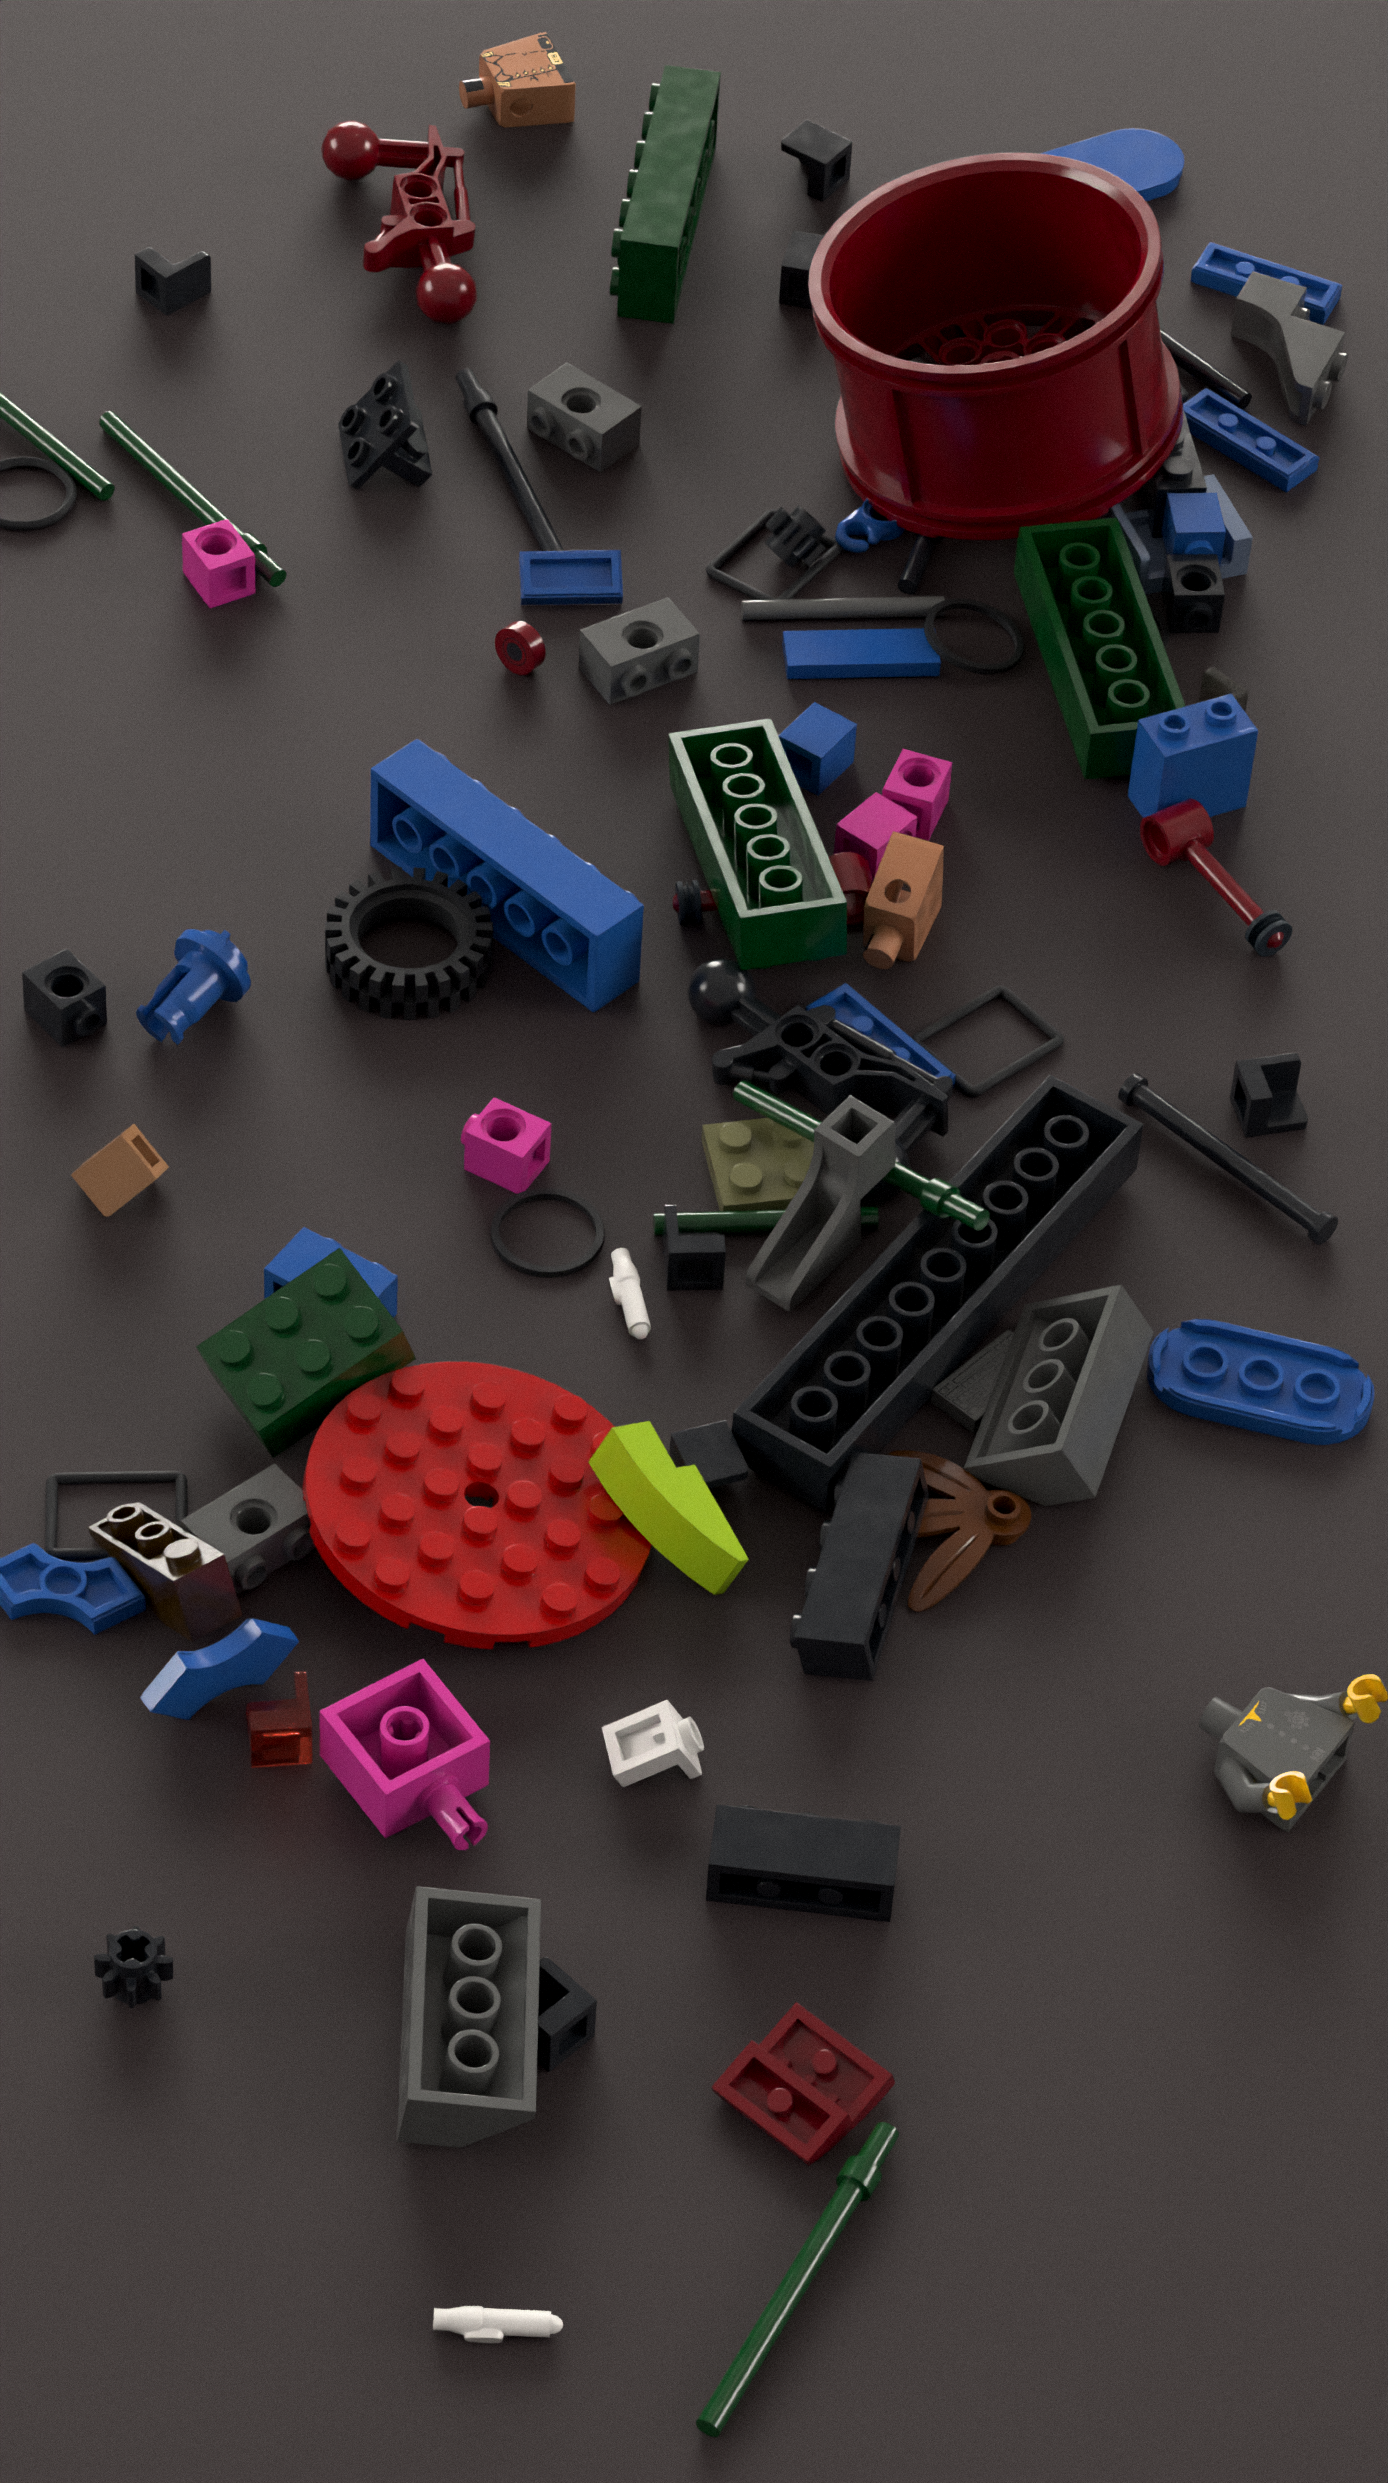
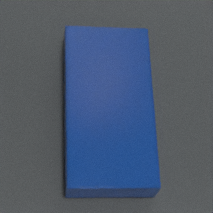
[519,550,623,605]

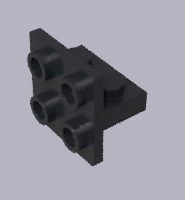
[338,360,433,490]

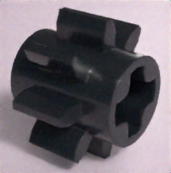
[765,505,827,568]
[94,1926,174,2008]

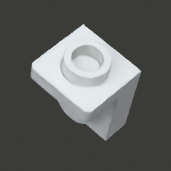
[602,1700,704,1787]

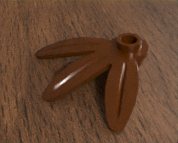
[887,1450,1031,1612]

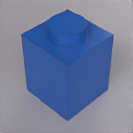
[1162,493,1226,567]
[778,702,857,796]

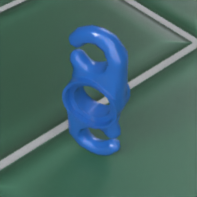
[835,499,906,553]

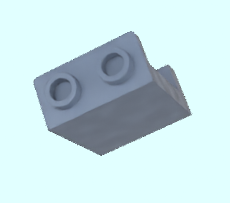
[1096,474,1253,594]

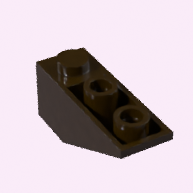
[88,1501,243,1642]

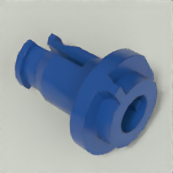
[136,929,251,1045]

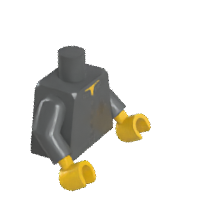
[1199,1674,1388,1833]

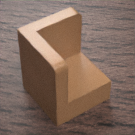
[71,1124,169,1217]

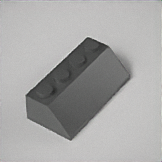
[964,1284,1154,1506]
[397,1886,541,2148]

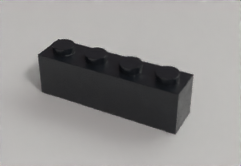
[790,1452,929,1681]

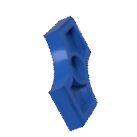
[0,1543,146,1635]
[140,1618,299,1720]

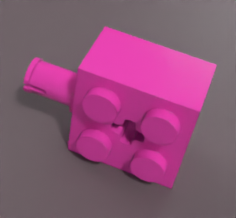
[320,1659,490,1850]

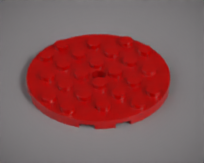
[303,1361,652,1650]

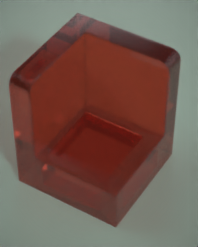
[246,1671,312,1768]

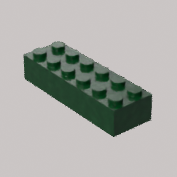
[610,65,721,324]
[1014,518,1185,780]
[668,718,847,970]

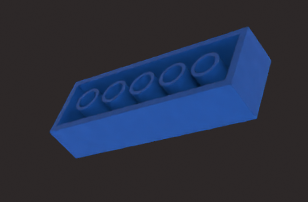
[370,739,644,1013]

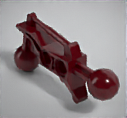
[321,120,477,324]

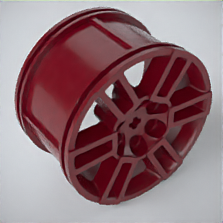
[808,152,1183,540]

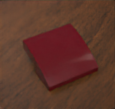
[711,2002,895,2166]

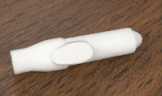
[609,1248,651,1340]
[433,2306,563,2343]

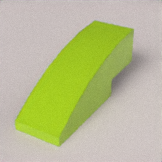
[588,1421,749,1595]

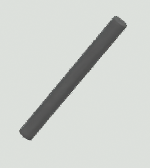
[741,596,945,621]

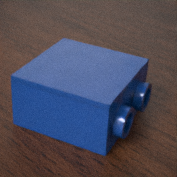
[1128,694,1258,818]

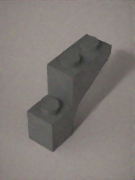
[1231,271,1348,426]
[746,1095,896,1312]

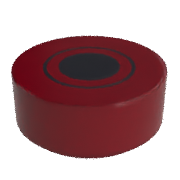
[495,621,546,675]

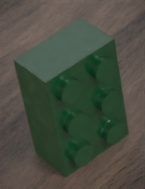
[196,1247,416,1458]

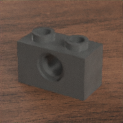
[527,362,642,472]
[578,597,700,705]
[181,1463,315,1594]

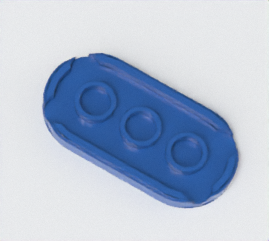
[1040,128,1185,201]
[1146,1319,1375,1445]

